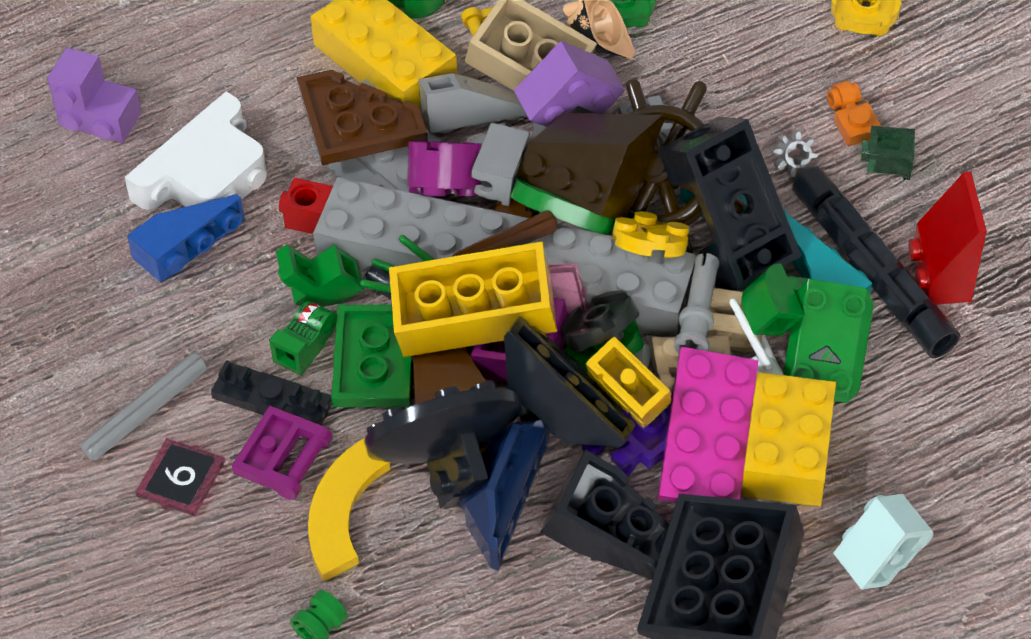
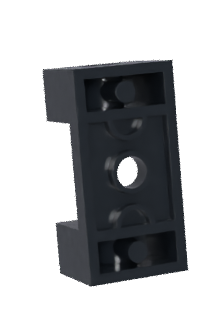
[657,117,802,291]

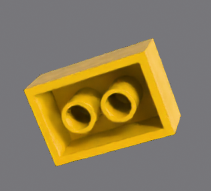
[741,372,836,507]

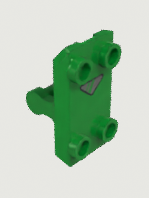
[783,279,874,403]

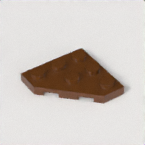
[297,70,428,165]

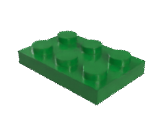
[331,305,412,407]

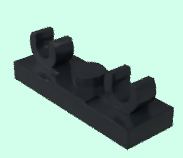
[211,360,332,425]

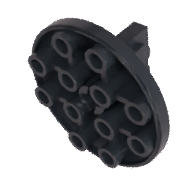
[364,381,522,508]

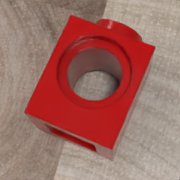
[279,177,333,234]

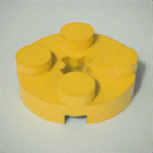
[831,0,901,36]
[612,211,689,258]

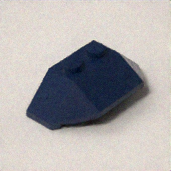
[460,418,549,571]

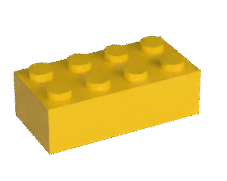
[310,0,457,110]
[389,241,557,357]

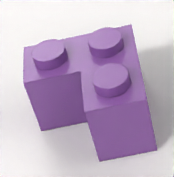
[514,41,625,127]
[47,47,142,143]

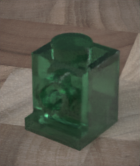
[860,126,915,180]

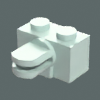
[833,494,934,590]

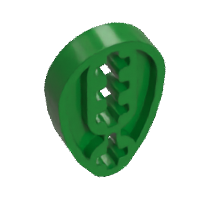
[510,178,616,236]

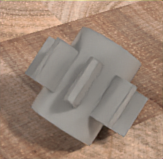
[770,129,818,176]

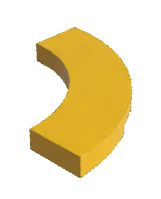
[308,438,390,582]

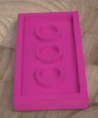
[657,347,758,503]

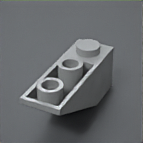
[418,73,527,133]

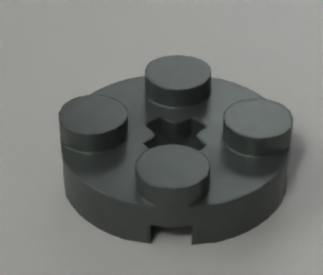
[561,290,640,352]

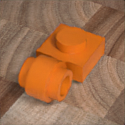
[827,80,882,147]

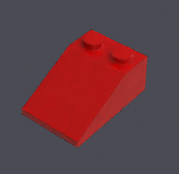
[908,171,987,305]

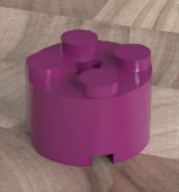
[407,141,482,196]

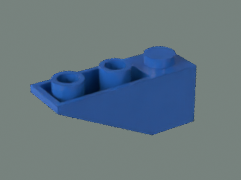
[127,194,245,283]

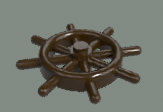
[626,79,745,253]

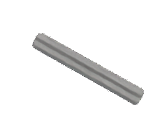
[80,353,207,461]

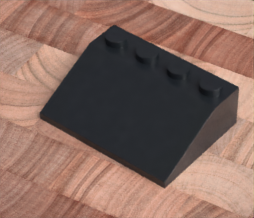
[637,493,804,639]

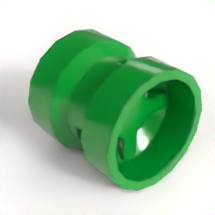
[290,590,348,639]

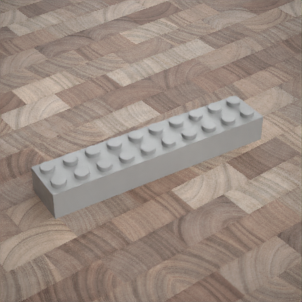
[313,177,697,337]

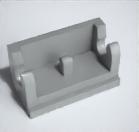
[471,123,530,206]

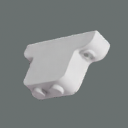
[125,91,267,210]

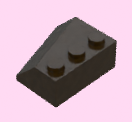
[517,113,666,219]

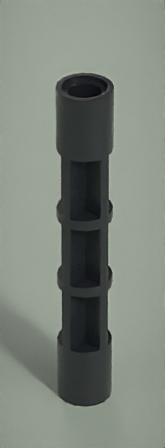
[792,167,960,358]

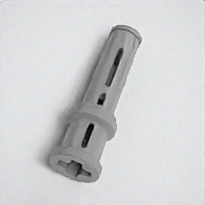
[674,253,719,353]

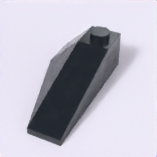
[540,450,669,580]

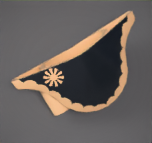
[563,0,635,59]

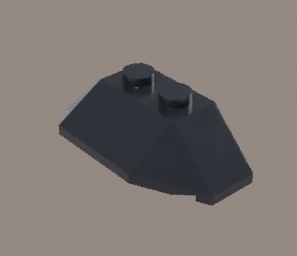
[504,316,635,447]

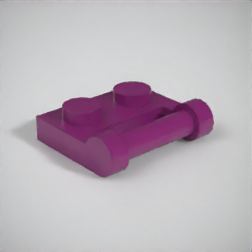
[232,406,333,500]

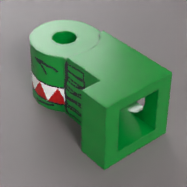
[269,301,337,376]

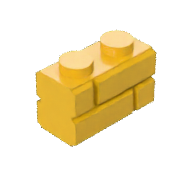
[586,337,671,429]

